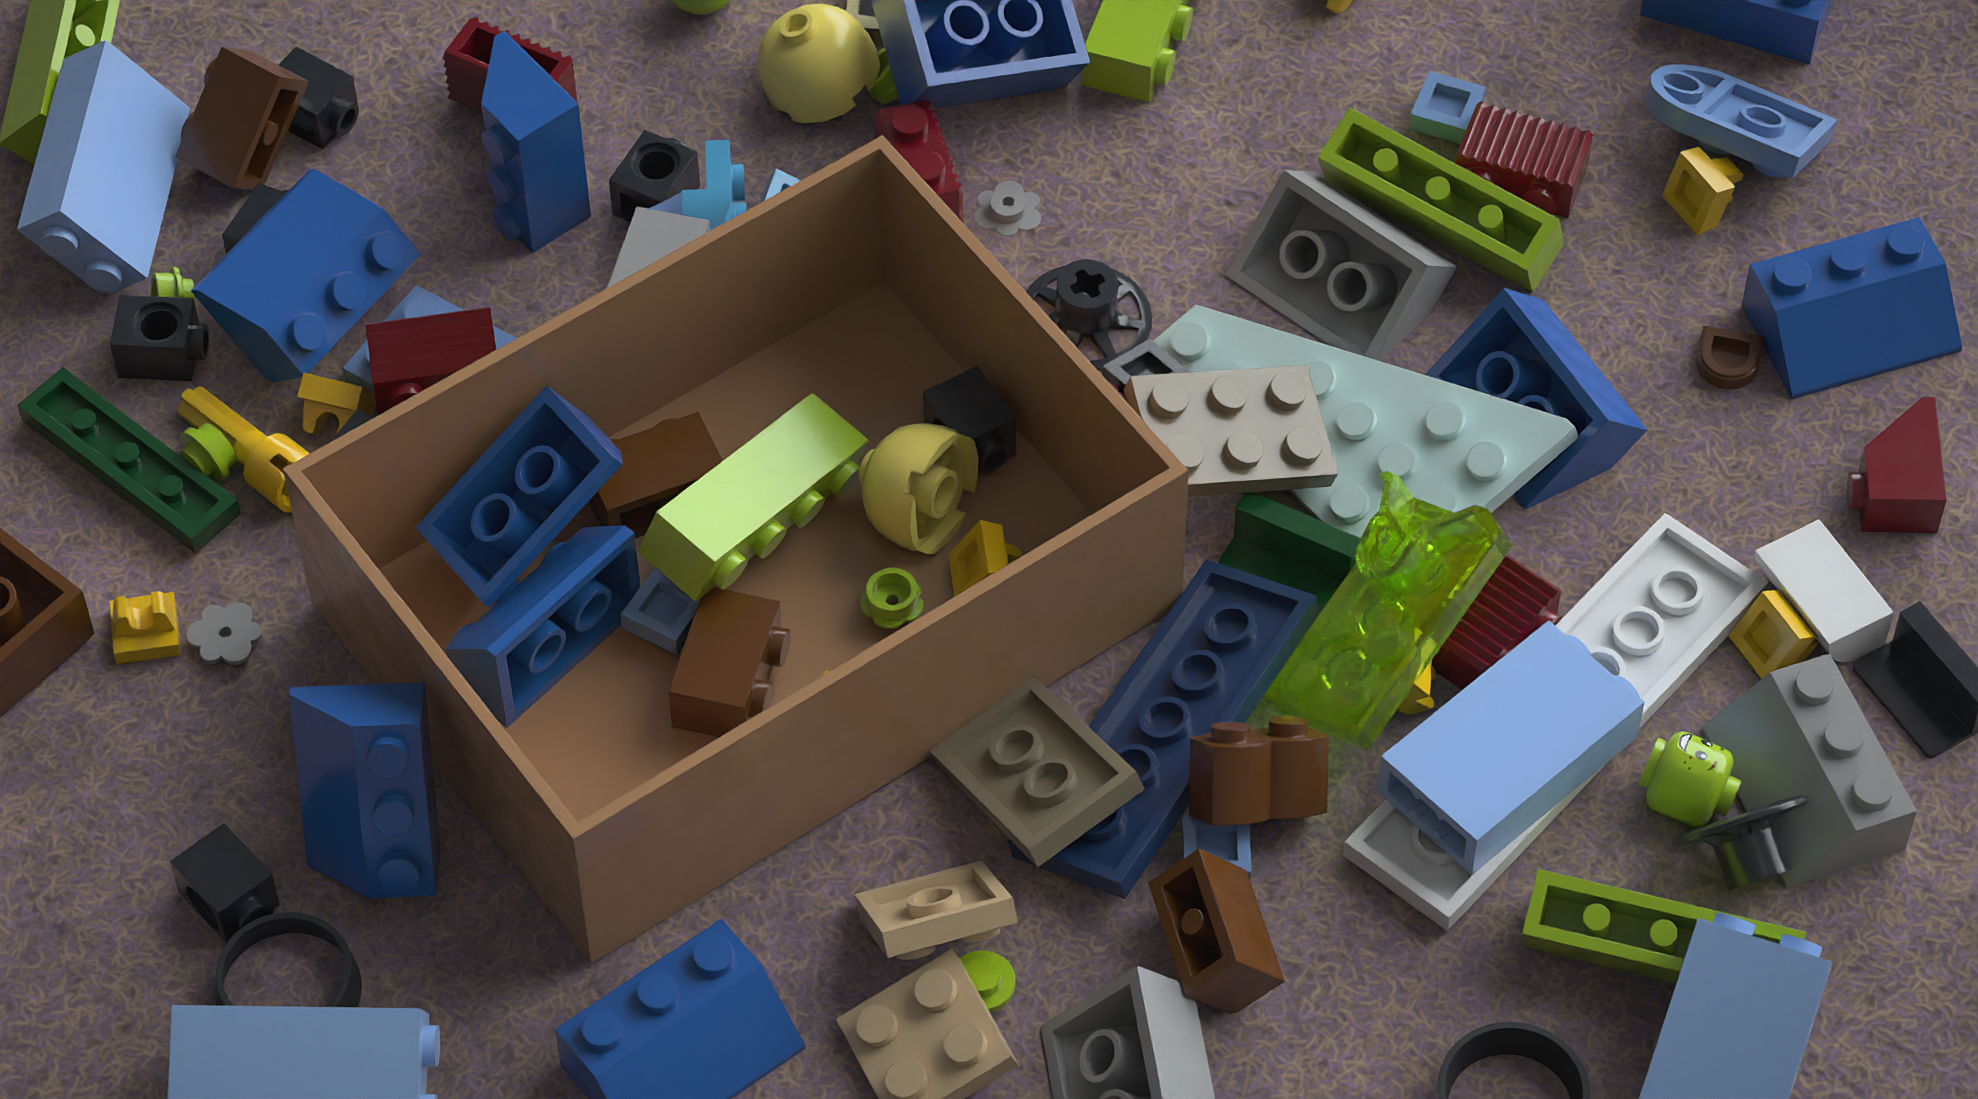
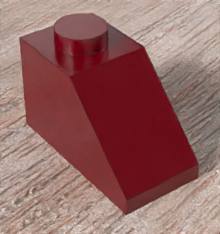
[1847,397,1947,533]

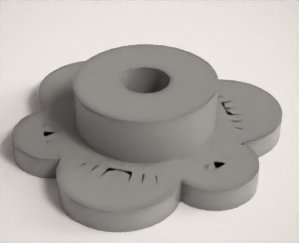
[974,181,1041,236]
[186,602,262,665]

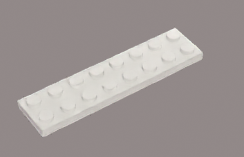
[1343,513,1768,931]

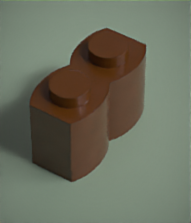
[1189,716,1329,826]

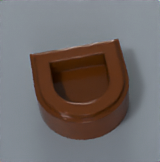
[1696,325,1764,389]

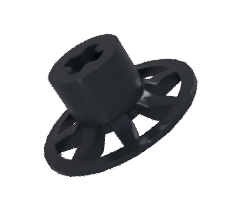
[1026,259,1152,371]
[1670,795,1810,891]

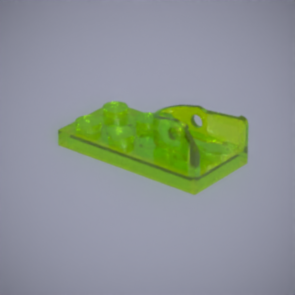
[1263,471,1512,751]

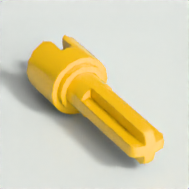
[177,386,310,512]

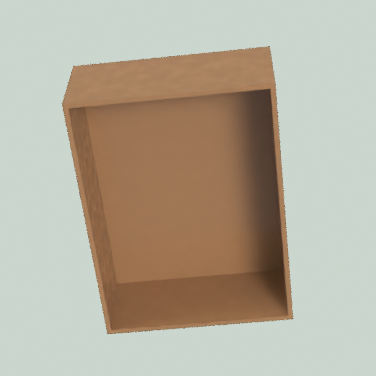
[283,135,1189,964]

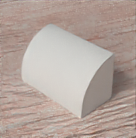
[1755,519,1894,662]

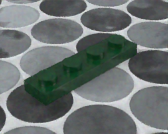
[17,367,241,553]

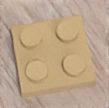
[854,860,1018,960]
[836,949,1019,1099]

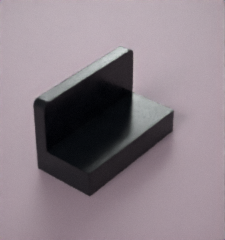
[1852,601,1978,758]

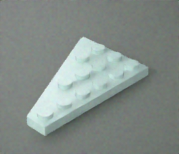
[1154,305,1579,596]

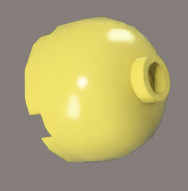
[756,3,880,124]
[859,423,979,554]

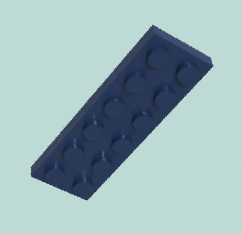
[1008,559,1320,899]

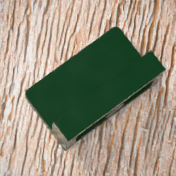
[1218,492,1362,626]

